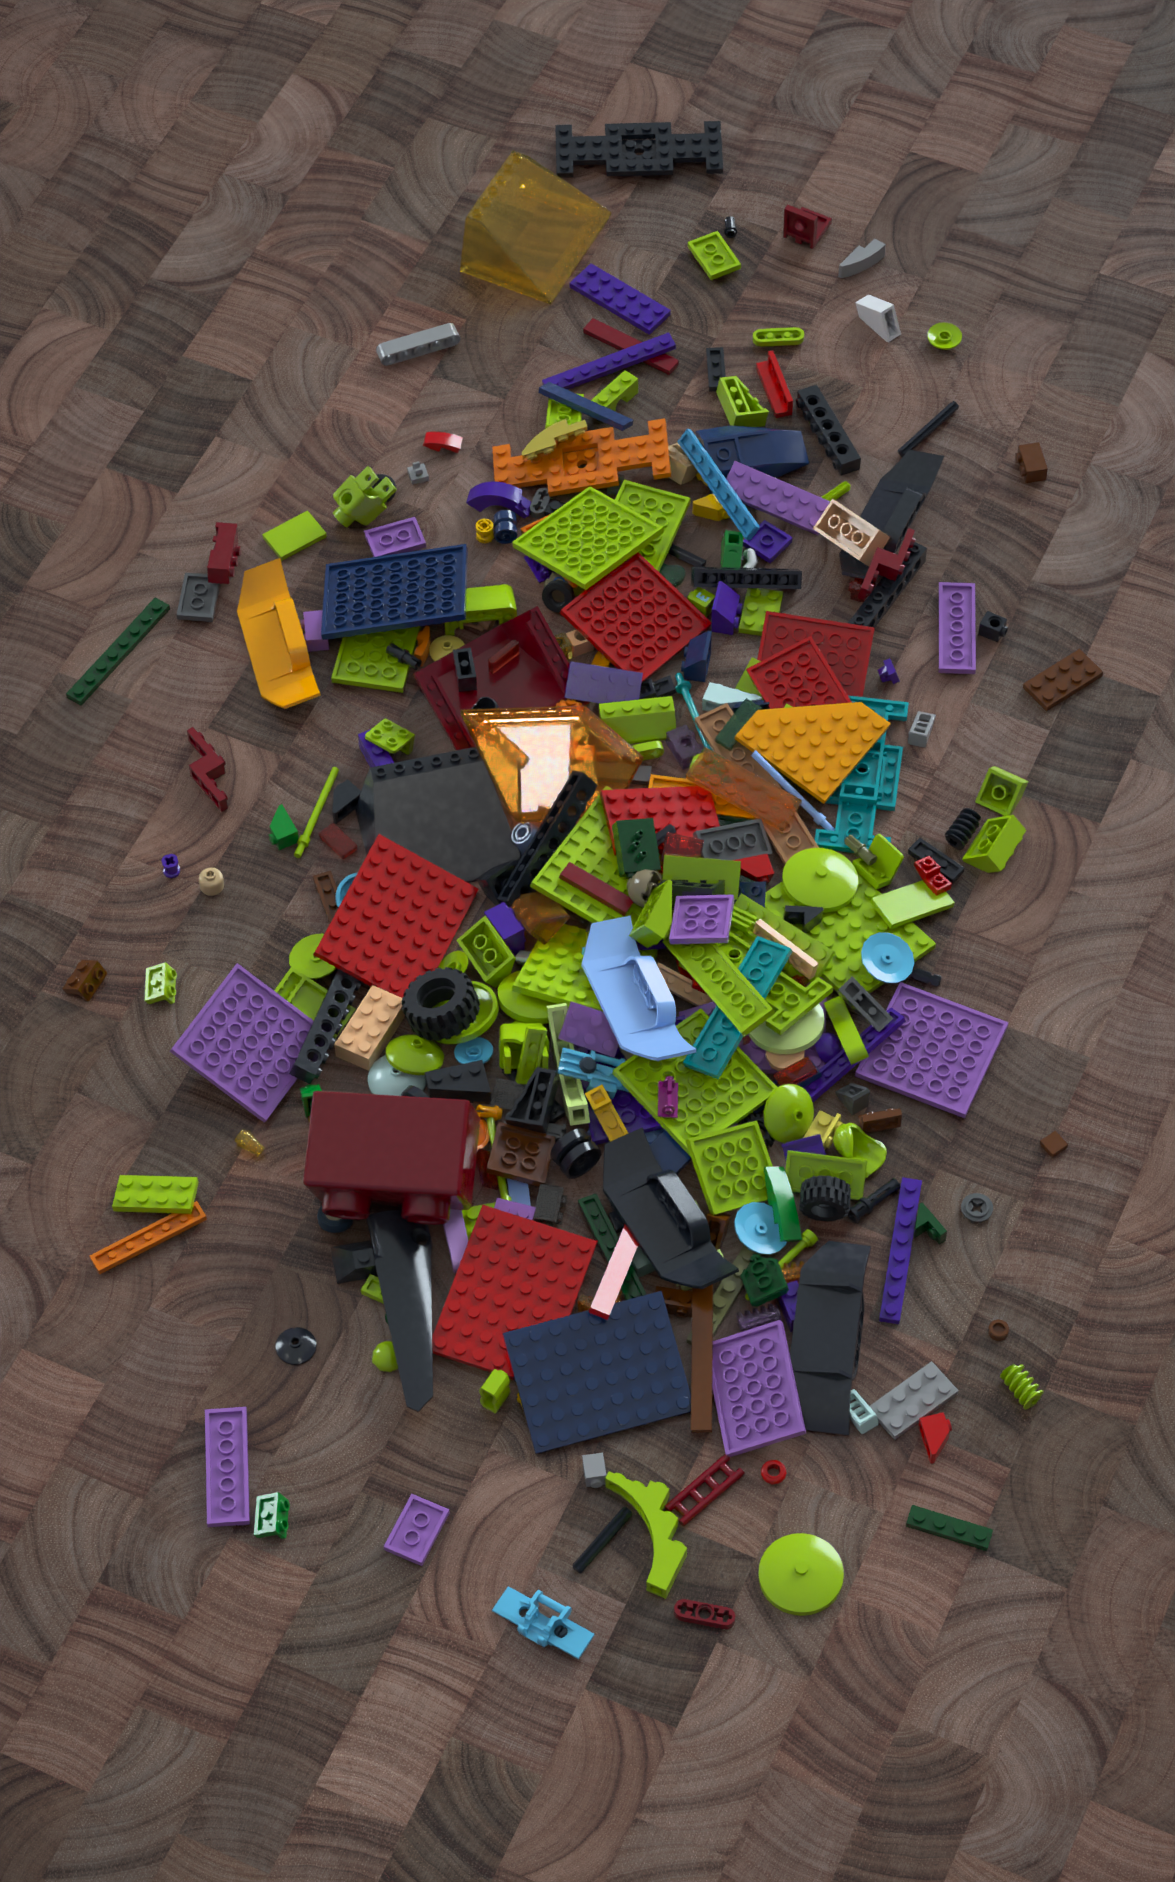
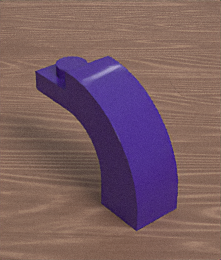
[466,482,531,519]

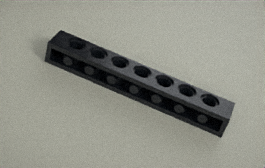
[848,542,927,628]
[497,771,598,913]
[289,969,362,1084]

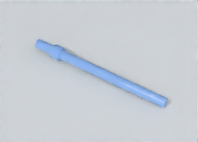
[751,751,835,831]

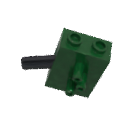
[612,818,676,879]

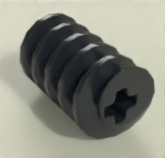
[945,808,981,850]

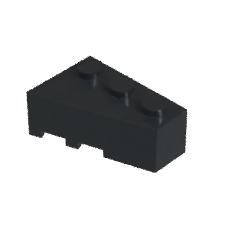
[504,1067,560,1133]

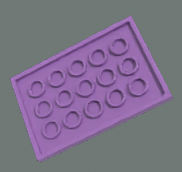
[713,1320,806,1457]

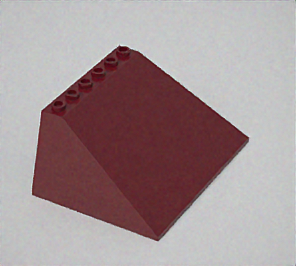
[412,606,591,760]

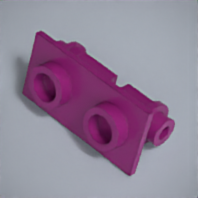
[658,1076,678,1118]

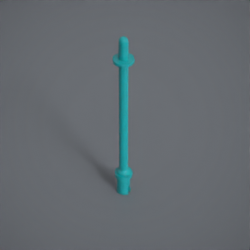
[675,673,727,784]

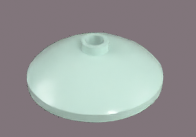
[368,1055,426,1096]

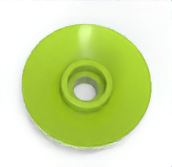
[927,322,962,350]
[438,951,468,973]

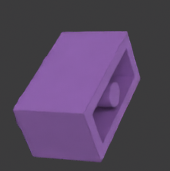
[301,610,329,652]

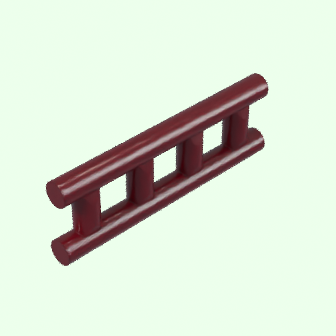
[664,1454,745,1527]

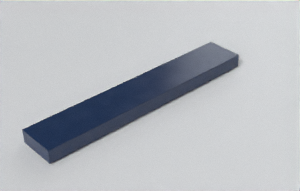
[538,382,634,431]

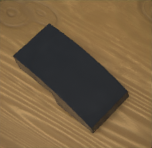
[639,675,677,700]

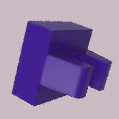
[877,658,900,684]

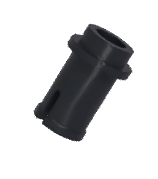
[724,216,737,238]

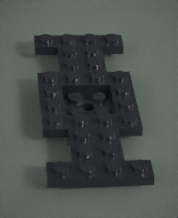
[555,121,723,178]

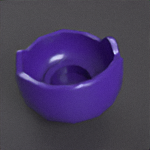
[815,1033,843,1063]

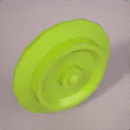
[289,933,336,979]

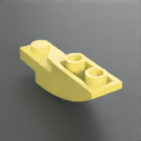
[522,419,587,460]

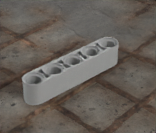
[376,323,461,366]

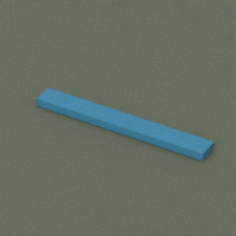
[677,429,760,540]

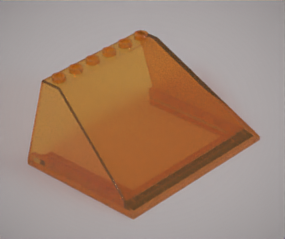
[460,706,644,824]

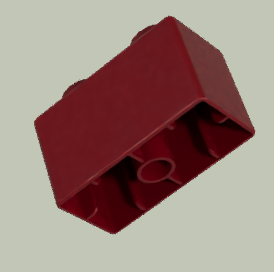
[303,1091,480,1225]

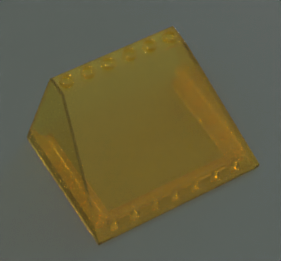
[460,150,611,304]

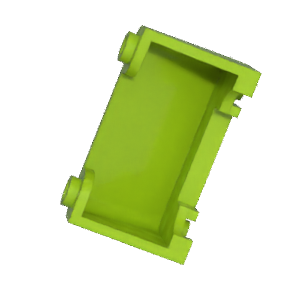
[444,584,517,636]

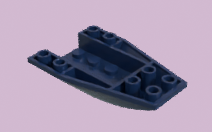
[695,425,809,494]

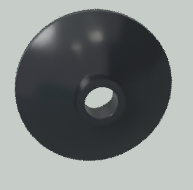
[276,1327,317,1365]

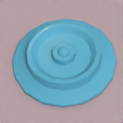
[861,933,914,983]
[734,1202,787,1255]

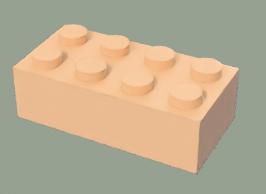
[813,499,890,566]
[334,985,405,1071]

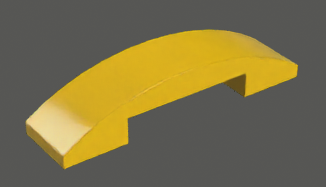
[585,1085,628,1142]

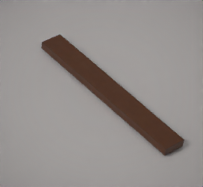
[691,1284,713,1433]

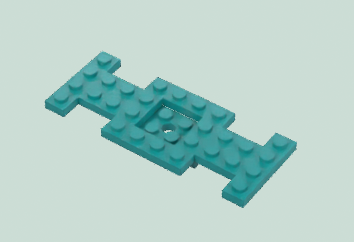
[815,696,909,853]

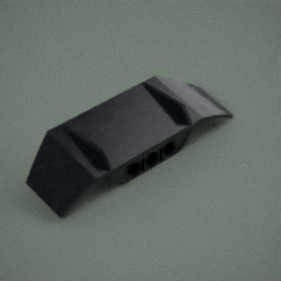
[839,450,945,582]
[603,1127,739,1289]
[790,1241,871,1435]

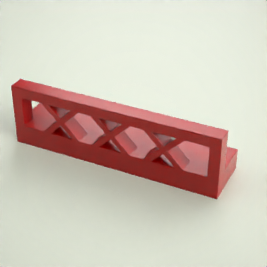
[756,350,793,418]

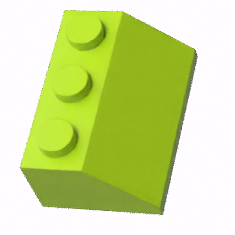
[962,815,1026,873]
[456,916,516,988]

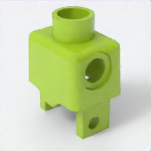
[333,466,397,527]
[499,1020,549,1074]

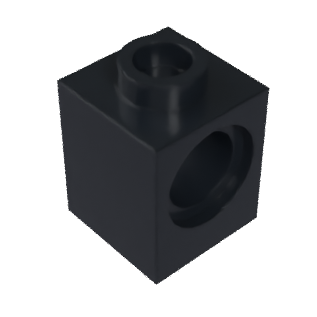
[978,611,1008,643]

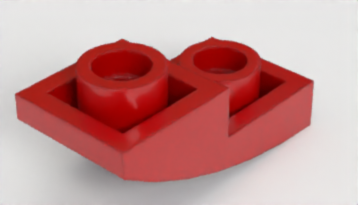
[423,432,463,453]
[914,856,952,896]

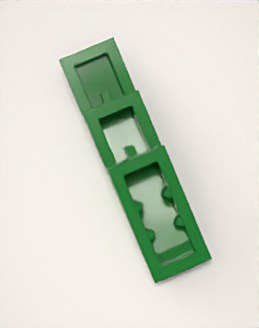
[764,1167,802,1242]

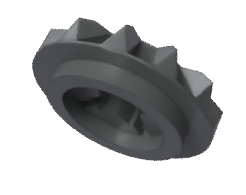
[961,1193,993,1223]

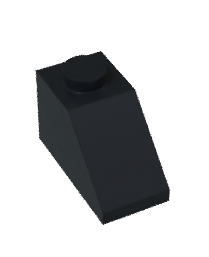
[332,779,361,824]

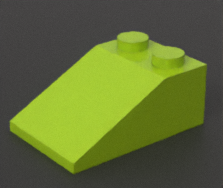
[629,879,672,948]

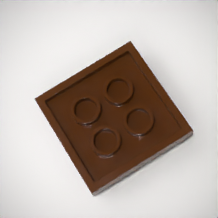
[486,1122,556,1188]

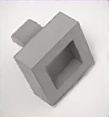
[407,461,429,485]

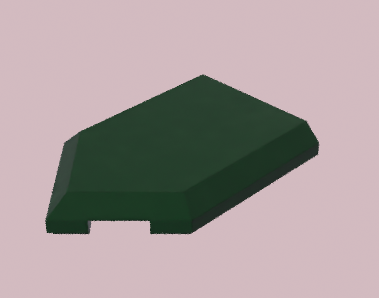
[740,1254,789,1307]

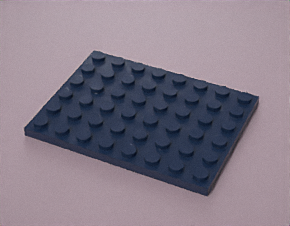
[321,544,468,640]
[502,1291,691,1454]

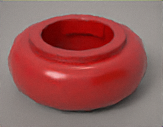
[761,1460,787,1485]

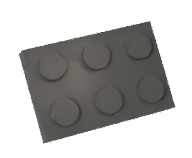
[177,573,220,622]

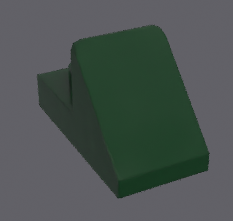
[914,1202,947,1245]

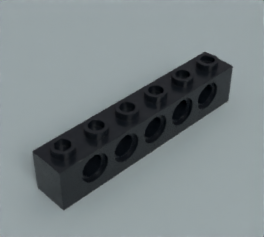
[795,384,861,476]
[691,567,802,589]

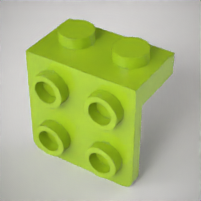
[365,718,415,755]
[852,834,904,890]

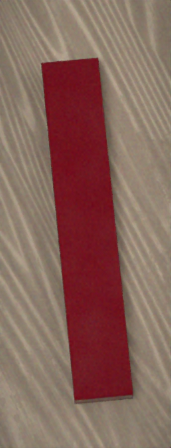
[583,318,679,375]

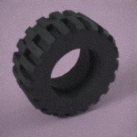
[402,967,480,1041]

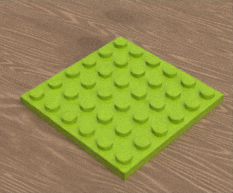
[512,486,664,590]
[512,920,658,1012]
[612,1008,778,1157]

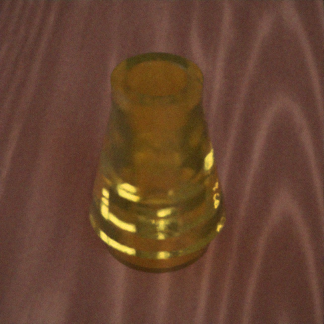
[235,1129,265,1157]

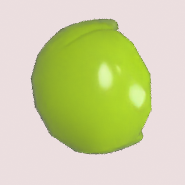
[372,1341,398,1372]

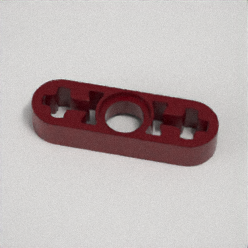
[674,1599,735,1629]

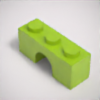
[591,370,638,412]

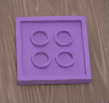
[669,895,734,944]

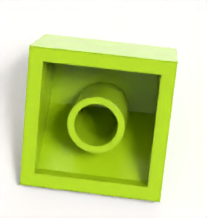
[975,766,1028,816]

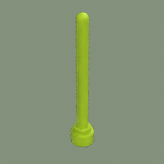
[745,1229,818,1301]

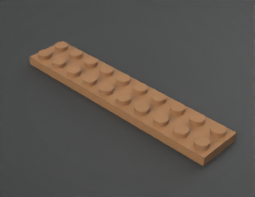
[694,703,819,865]

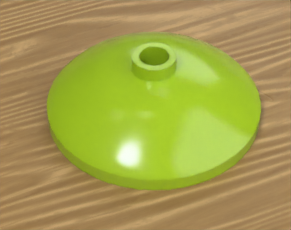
[385,1034,444,1075]
[764,1084,814,1143]

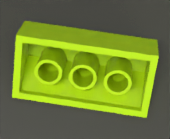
[599,696,677,747]

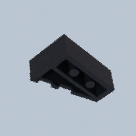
[657,880,725,910]
[425,1060,492,1104]

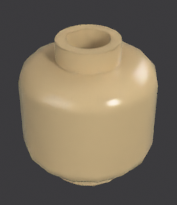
[199,868,224,896]

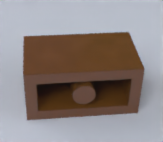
[1015,442,1048,483]

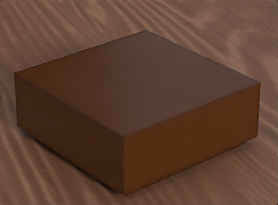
[1040,1131,1068,1158]

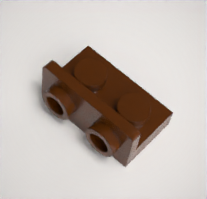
[858,1108,902,1134]
[655,1286,692,1318]

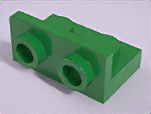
[254,1492,290,1539]

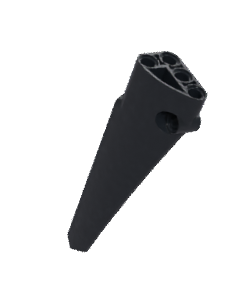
[367,1210,433,1412]

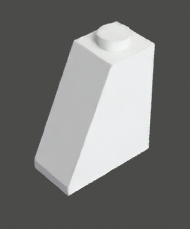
[855,295,901,342]

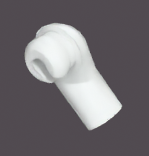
[743,548,758,568]

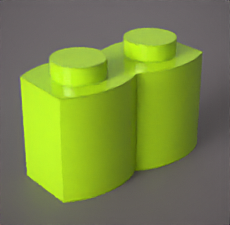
[479,1369,511,1413]

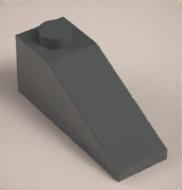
[836,976,893,1032]

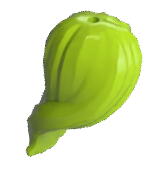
[833,1123,887,1178]

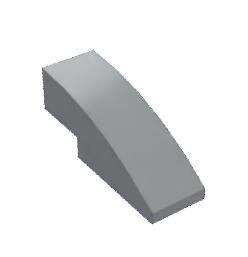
[838,239,886,278]

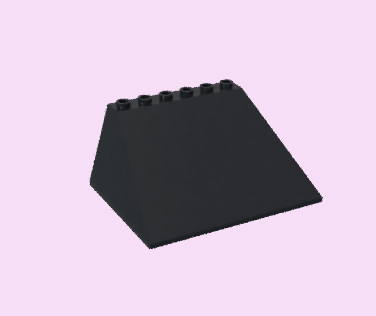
[355,746,522,883]

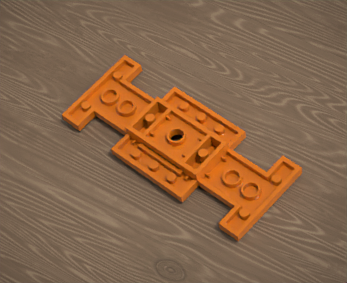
[492,418,672,497]

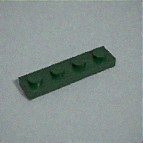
[906,1505,993,1551]

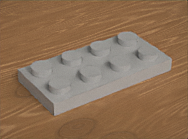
[869,1361,959,1440]

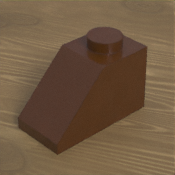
[706,1212,731,1250]

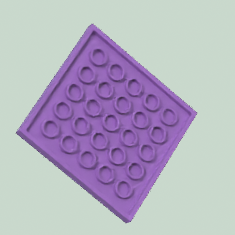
[170,963,326,1122]
[855,982,1009,1118]

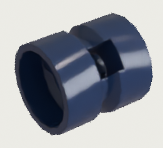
[493,510,518,544]

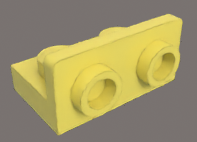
[803,1111,843,1149]

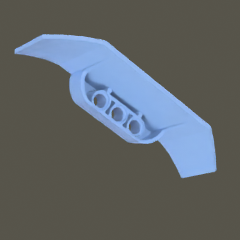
[581,915,696,1061]

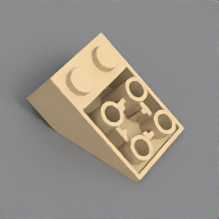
[669,443,699,485]

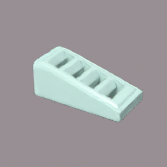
[850,1389,878,1434]

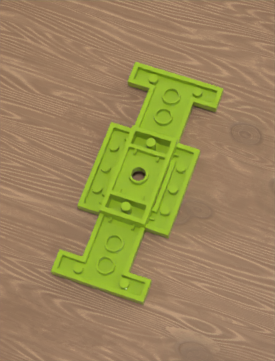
[668,910,833,1035]

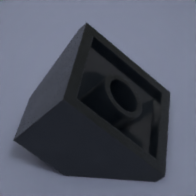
[476,859,521,906]
[330,1240,377,1284]

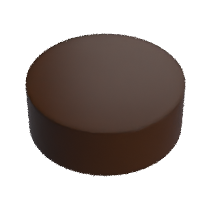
[988,1319,1009,1341]

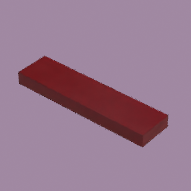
[559,862,634,916]

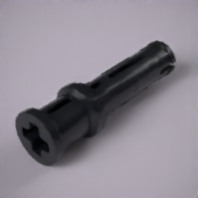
[847,1178,901,1223]

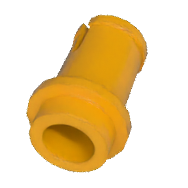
[476,1105,502,1121]

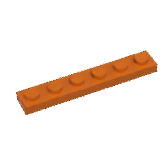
[90,1201,207,1275]

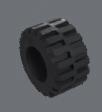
[799,1176,851,1222]

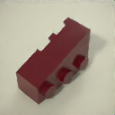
[207,522,241,584]

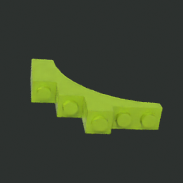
[605,1471,687,1599]

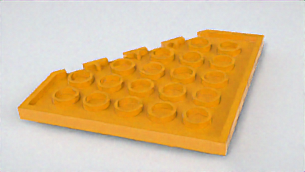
[735,702,891,804]

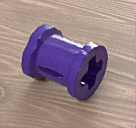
[162,854,180,878]

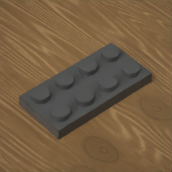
[693,818,773,860]

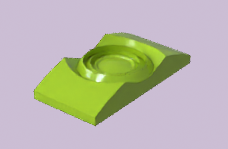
[274,966,356,1039]

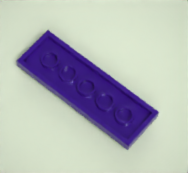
[570,263,671,335]

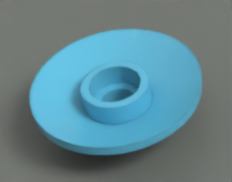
[454,1037,493,1064]

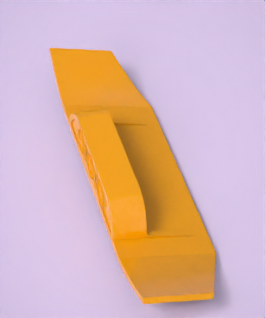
[237,558,321,709]

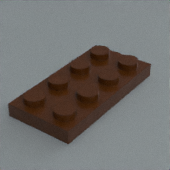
[1023,648,1103,711]

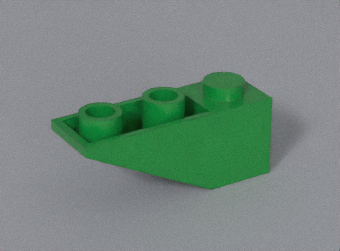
[721,530,743,568]

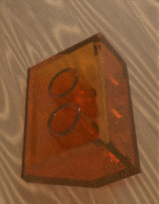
[511,892,570,945]

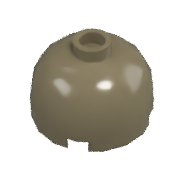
[627,869,662,908]

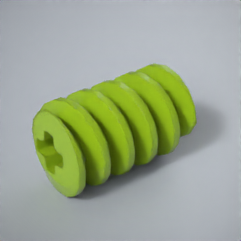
[1000,1364,1044,1410]

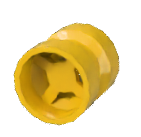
[476,518,494,544]

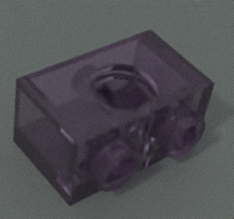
[666,725,704,770]

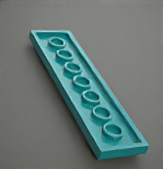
[683,936,792,1079]

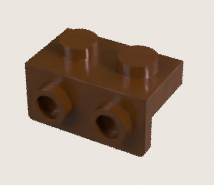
[62,960,107,1001]

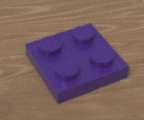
[743,520,793,563]

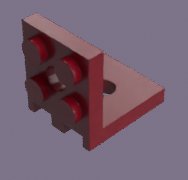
[783,204,832,249]

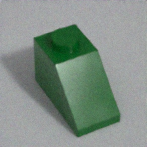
[268,804,299,850]
[300,1084,322,1118]

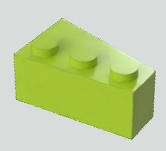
[716,376,769,427]

